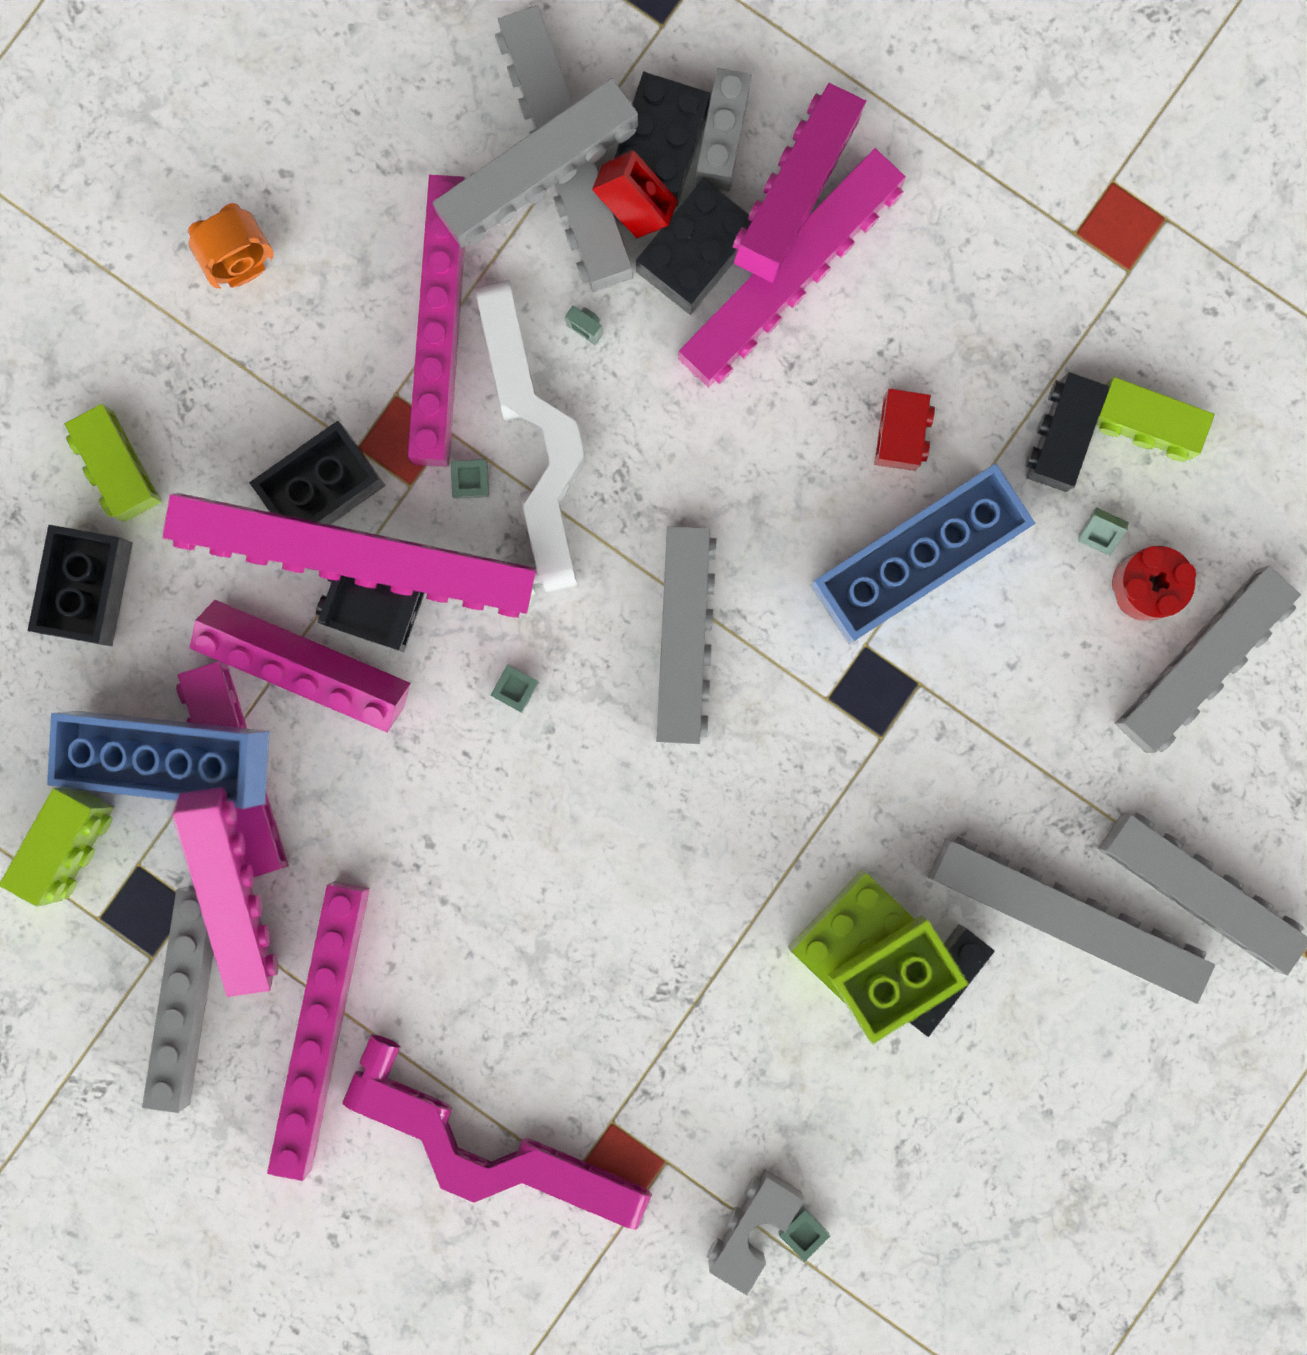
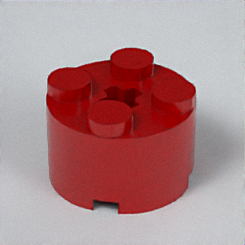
[1112,546,1196,621]

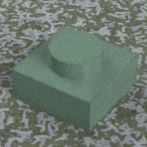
[565,305,603,345]
[451,459,489,499]
[1078,507,1129,556]
[490,664,539,713]
[778,1206,830,1262]

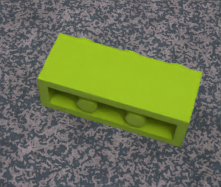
[1096,377,1215,462]
[64,403,162,522]

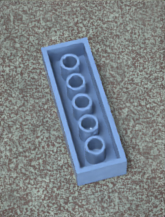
[811,463,1036,644]
[47,711,270,809]

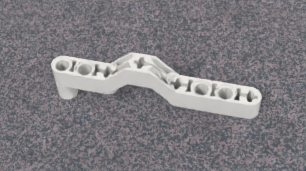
[475,280,586,596]

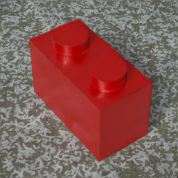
[592,150,678,239]
[874,389,935,471]

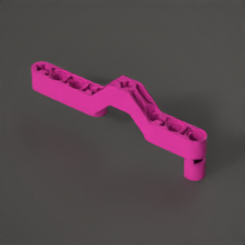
[342,1034,652,1230]

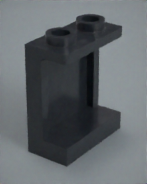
[316,575,425,653]

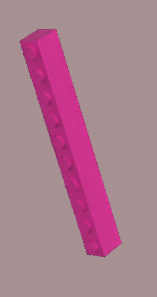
[162,493,537,618]

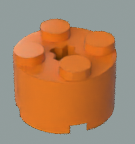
[188,203,274,288]

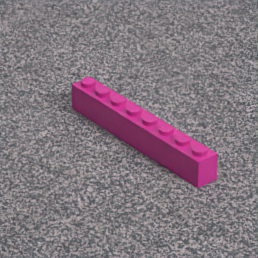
[678,148,906,388]
[408,174,465,467]
[267,882,370,1181]

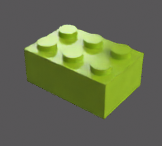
[0,787,114,907]
[788,870,914,1002]
[827,915,968,1045]

